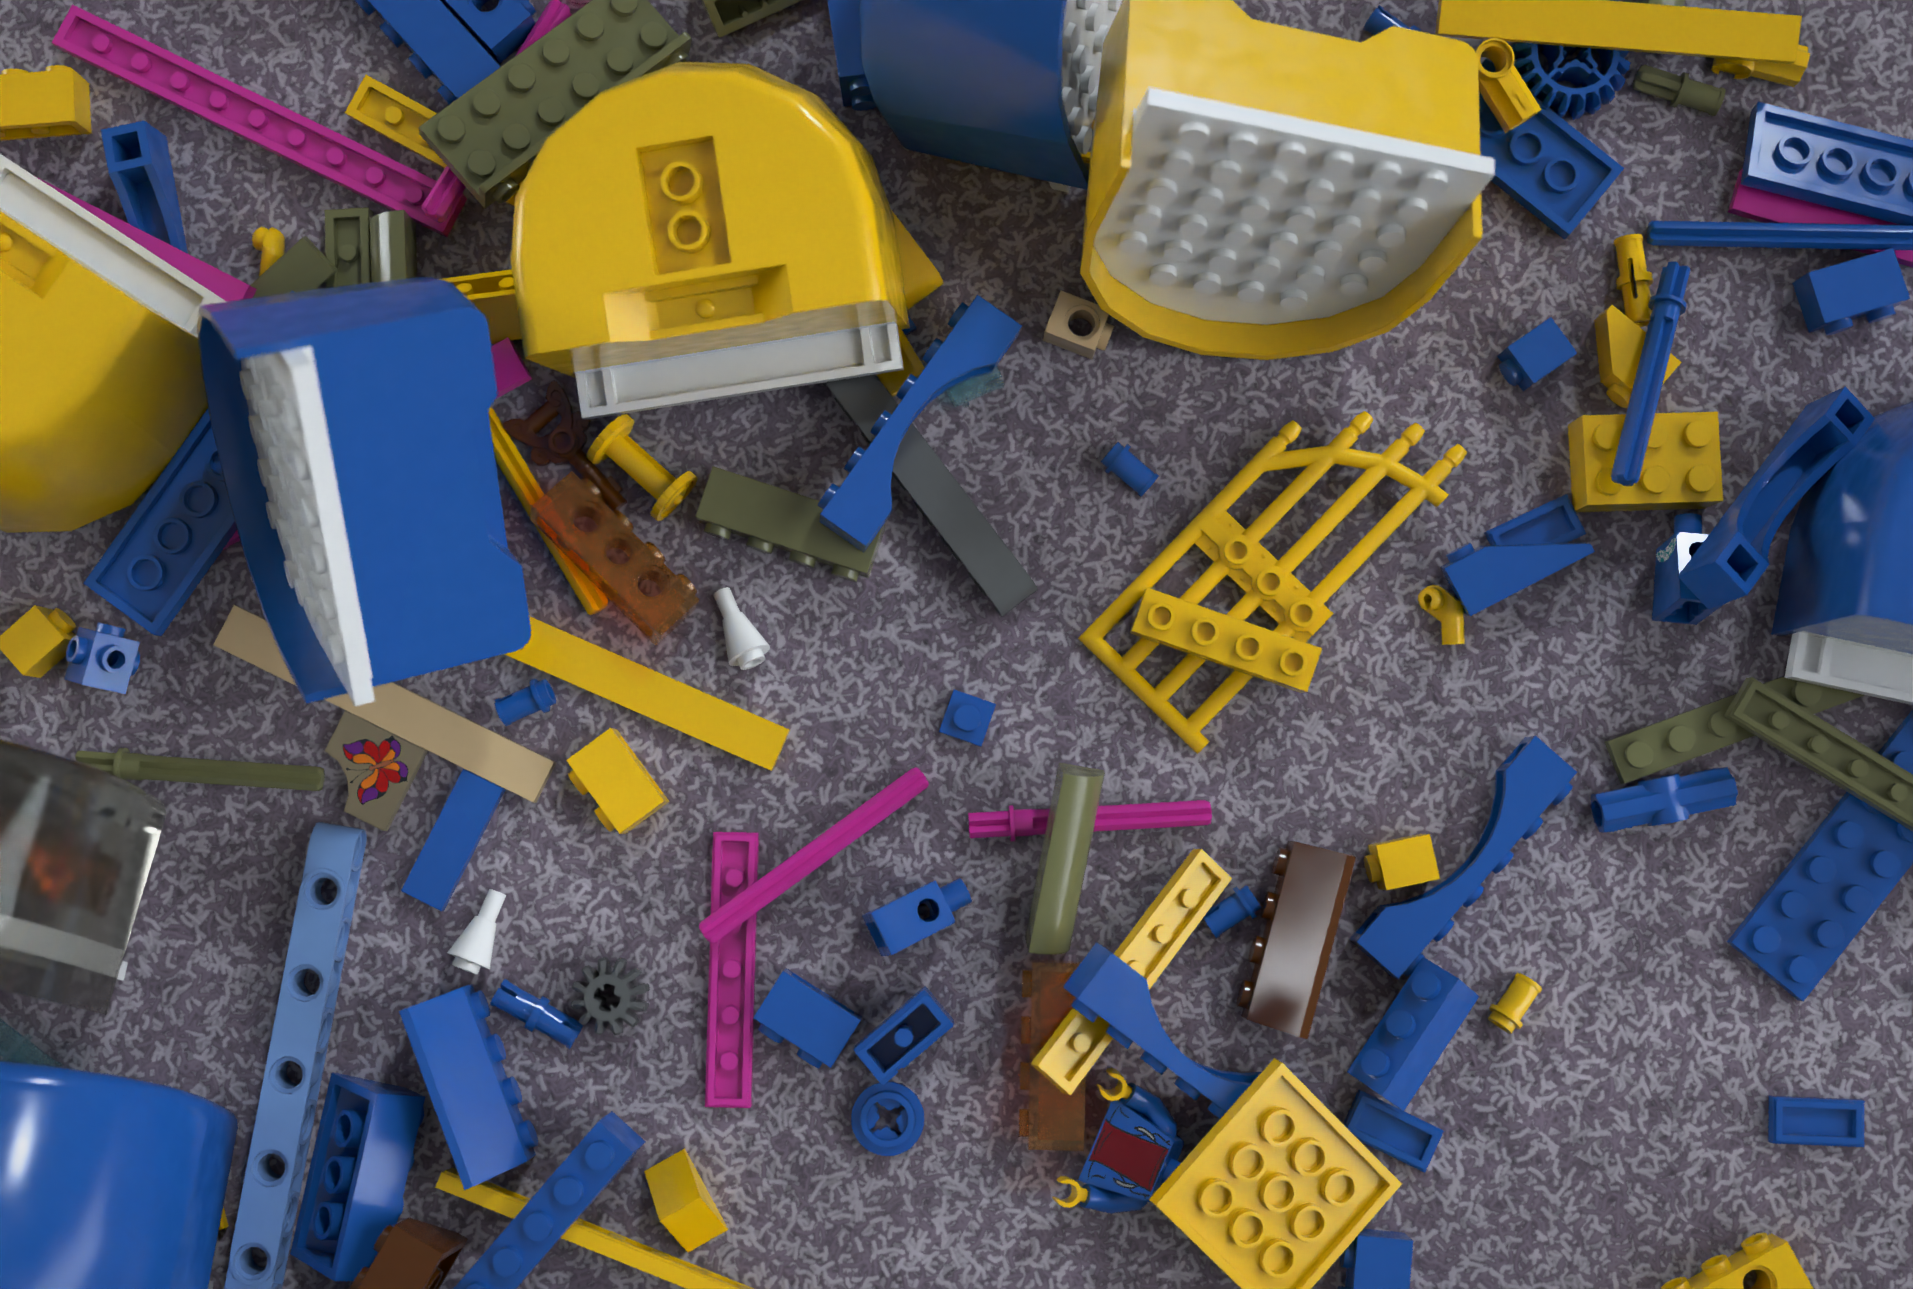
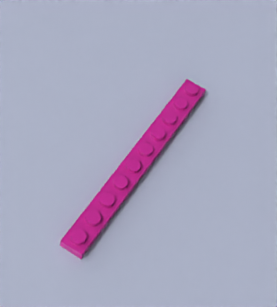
[52,4,467,237]

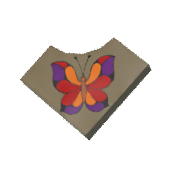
[325,710,428,831]

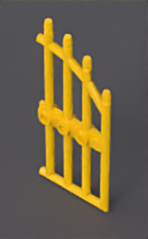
[1078,411,1467,754]

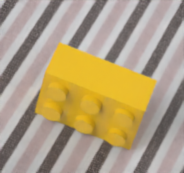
[1568,412,1723,512]

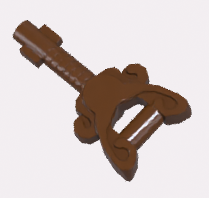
[502,380,627,513]

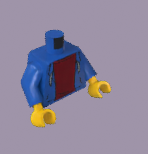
[1052,1067,1184,1214]

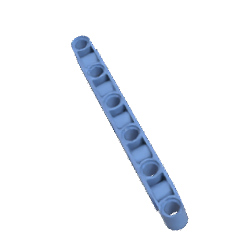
[224,822,367,1289]

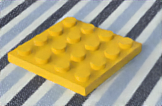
[1149,1058,1402,1289]

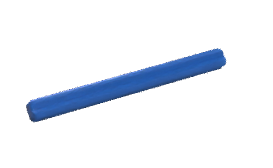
[1646,221,1913,250]

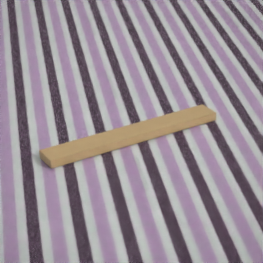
[213,605,557,803]

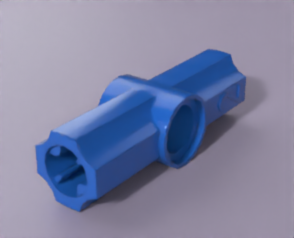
[1590,767,1738,832]

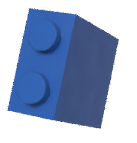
[827,0,876,111]

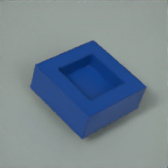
[939,689,996,747]

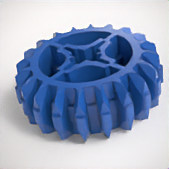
[1511,42,1631,120]

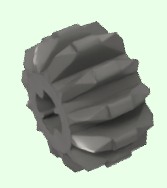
[571,957,650,1035]

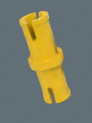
[1614,234,1653,327]

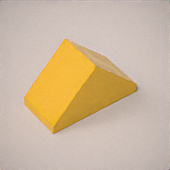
[644,1148,728,1253]

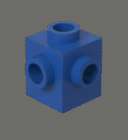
[64,622,140,694]

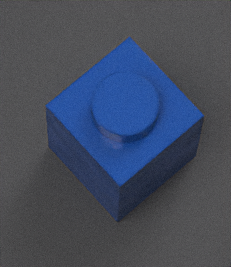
[1497,317,1577,391]

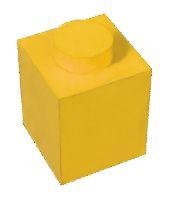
[0,605,76,678]
[1364,834,1440,890]

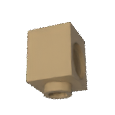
[1043,291,1114,359]

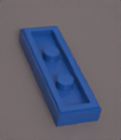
[401,769,506,911]

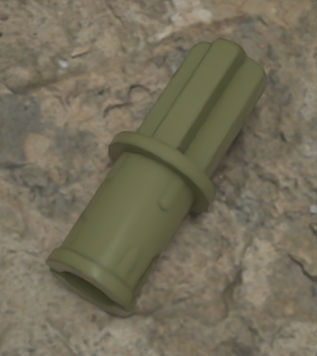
[1633,65,1726,116]

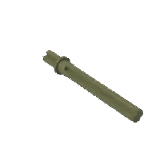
[74,748,325,791]

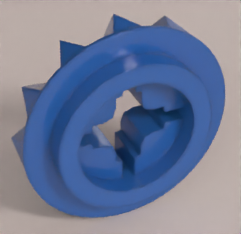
[851,1082,924,1156]

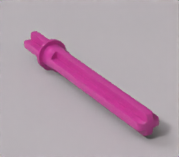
[968,800,1212,842]

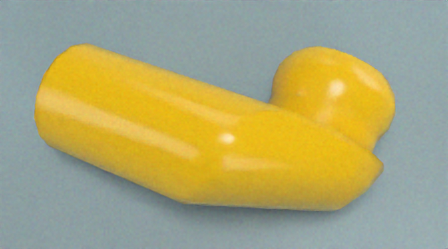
[252,227,285,278]
[1418,585,1465,645]

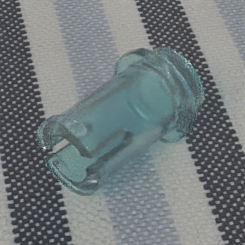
[946,366,1004,408]

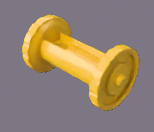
[587,414,698,521]

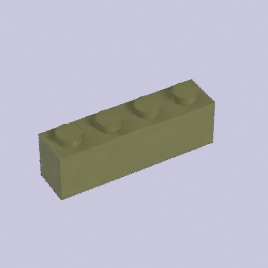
[695,466,885,582]

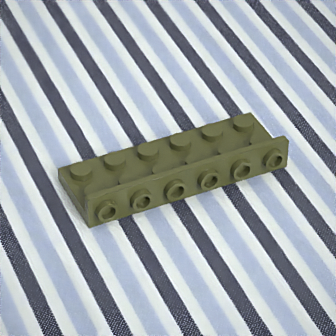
[419,0,692,209]

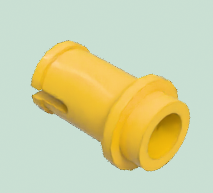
[1488,972,1542,1034]

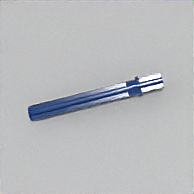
[1611,261,1690,487]

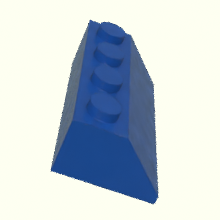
[399,984,538,1190]
[290,1072,425,1281]

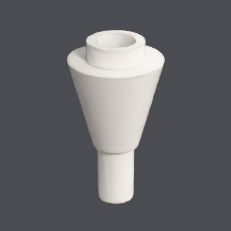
[713,587,770,670]
[447,889,506,975]

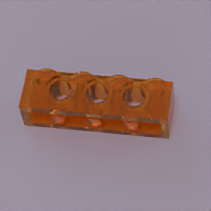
[530,471,700,646]

